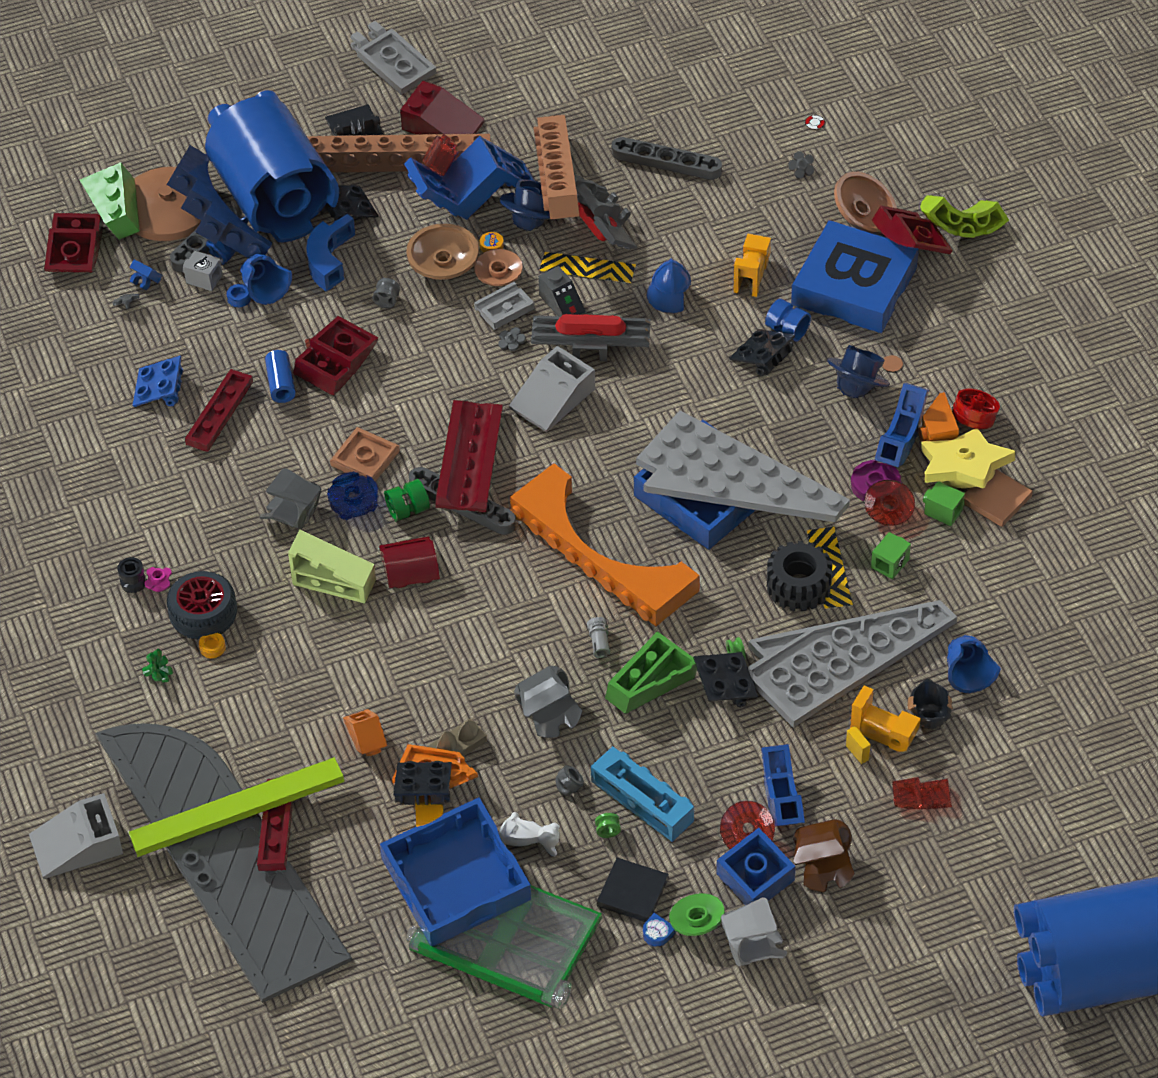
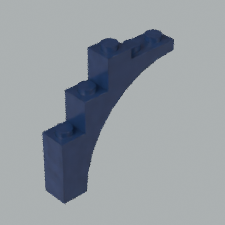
[167,145,272,258]

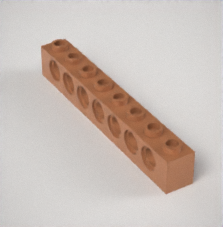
[534,115,579,220]
[307,134,491,172]

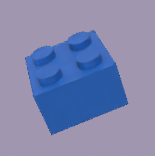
[717,828,796,905]

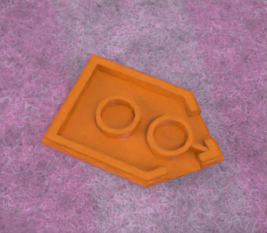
[392,744,478,789]

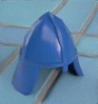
[240,254,292,305]
[646,258,691,313]
[947,635,1001,693]

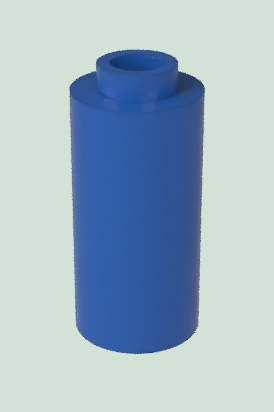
[265,350,296,403]

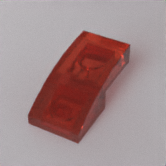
[892,777,952,809]

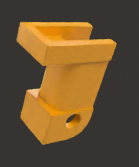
[733,234,771,297]
[850,685,921,752]

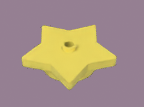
[921,429,1015,488]

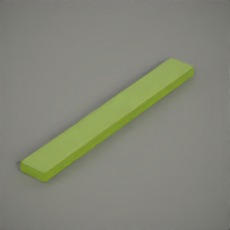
[128,757,345,857]

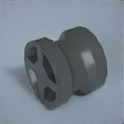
[372,278,400,308]

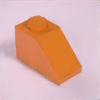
[919,392,959,442]
[343,709,387,756]

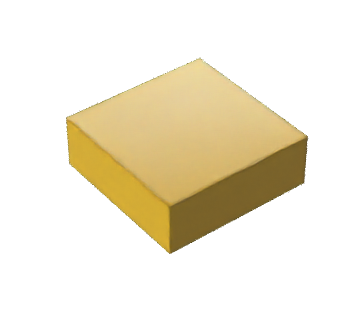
[846,726,871,764]

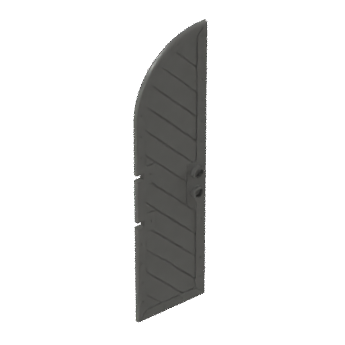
[95,723,353,1003]

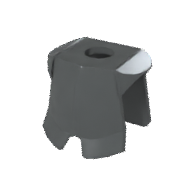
[259,468,321,529]
[514,666,583,738]

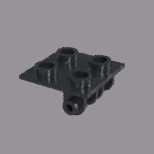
[325,104,384,136]
[325,185,379,221]
[729,329,795,376]
[693,652,758,708]
[393,761,452,805]

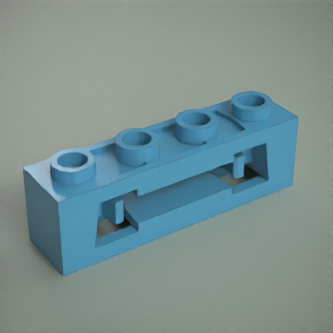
[591,746,694,842]

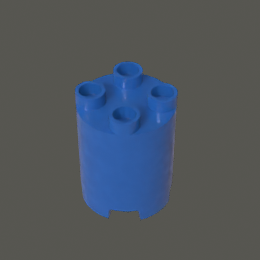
[205,90,339,243]
[1014,877,1158,1017]

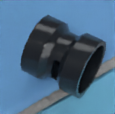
[117,557,146,593]

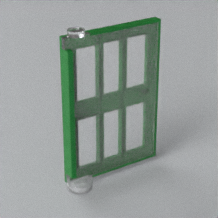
[406,885,602,1009]

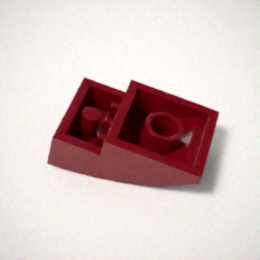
[872,205,953,254]
[44,213,104,273]
[293,316,378,396]

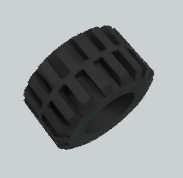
[766,541,832,611]

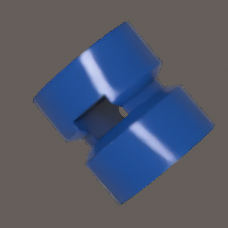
[765,298,811,342]

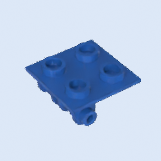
[132,355,183,407]

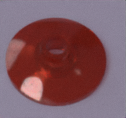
[864,479,915,526]
[720,801,775,849]

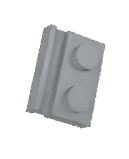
[474,282,534,330]

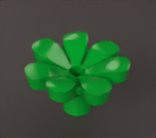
[142,649,173,683]

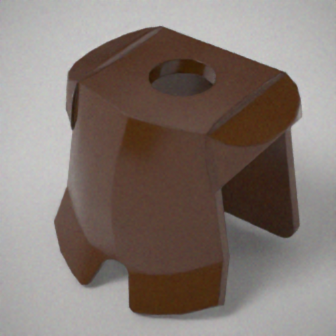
[793,819,855,892]

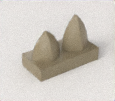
[428,718,487,757]

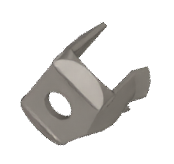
[721,898,787,966]

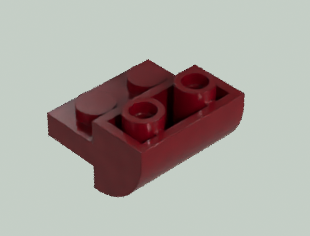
[379,536,440,588]

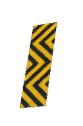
[539,252,636,283]
[807,527,853,609]

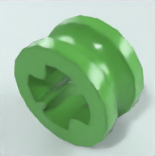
[726,637,746,659]
[595,813,621,838]

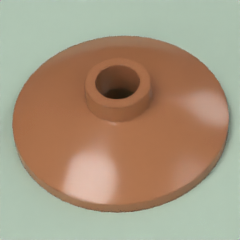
[474,249,523,286]

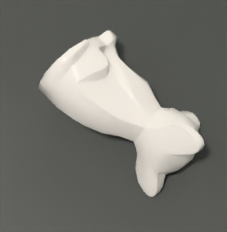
[499,812,560,857]

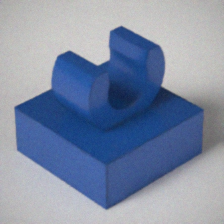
[130,259,163,290]

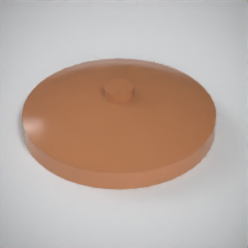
[134,167,201,241]

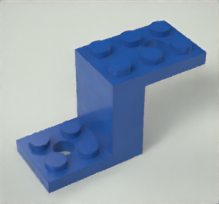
[404,136,540,220]

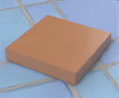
[330,427,400,485]
[964,469,1033,527]

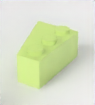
[288,530,376,603]

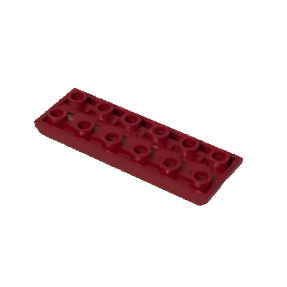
[435,400,503,512]

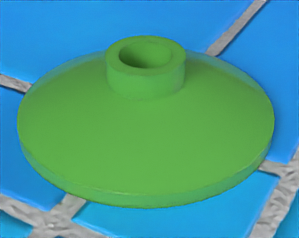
[669,893,725,936]

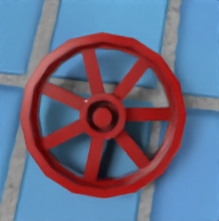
[952,388,1000,429]

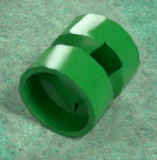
[384,479,430,522]

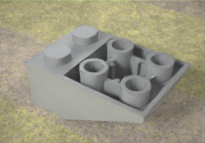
[509,346,595,432]
[29,793,123,879]

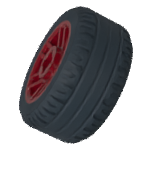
[167,571,237,640]

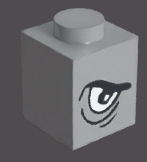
[183,251,223,291]

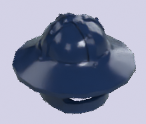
[500,180,550,231]
[827,345,890,398]

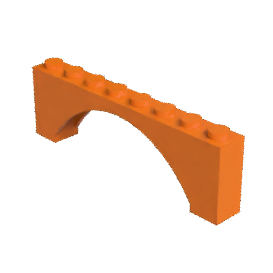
[510,463,700,627]

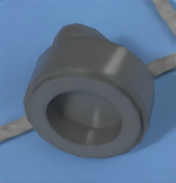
[556,765,584,796]

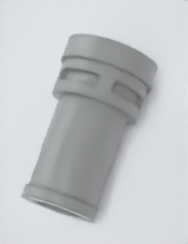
[587,617,610,658]

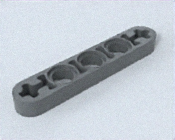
[611,137,722,180]
[409,467,516,535]

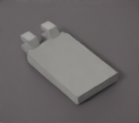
[351,21,436,95]

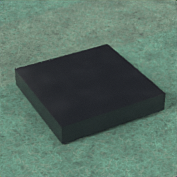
[597,857,669,922]

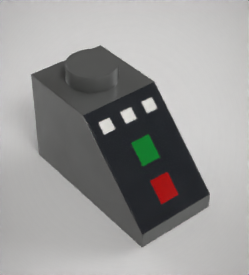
[538,266,586,316]

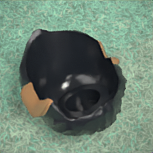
[908,679,953,730]

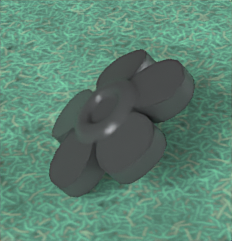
[788,151,814,179]
[112,293,140,309]
[498,327,526,351]

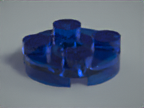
[327,472,379,520]

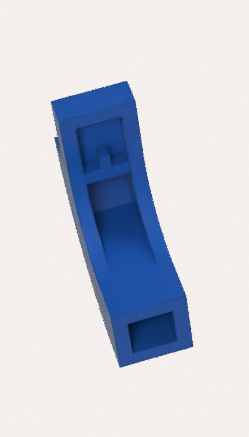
[306,214,355,292]
[874,383,929,467]
[761,744,805,827]

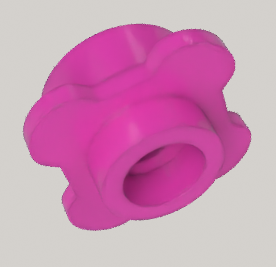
[145,567,172,592]

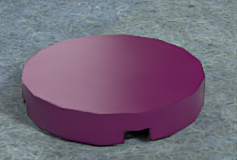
[851,460,901,504]

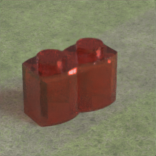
[422,134,459,176]

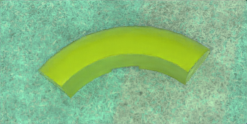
[920,195,1009,238]

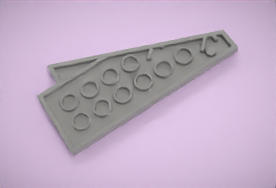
[636,410,850,522]
[748,600,957,728]

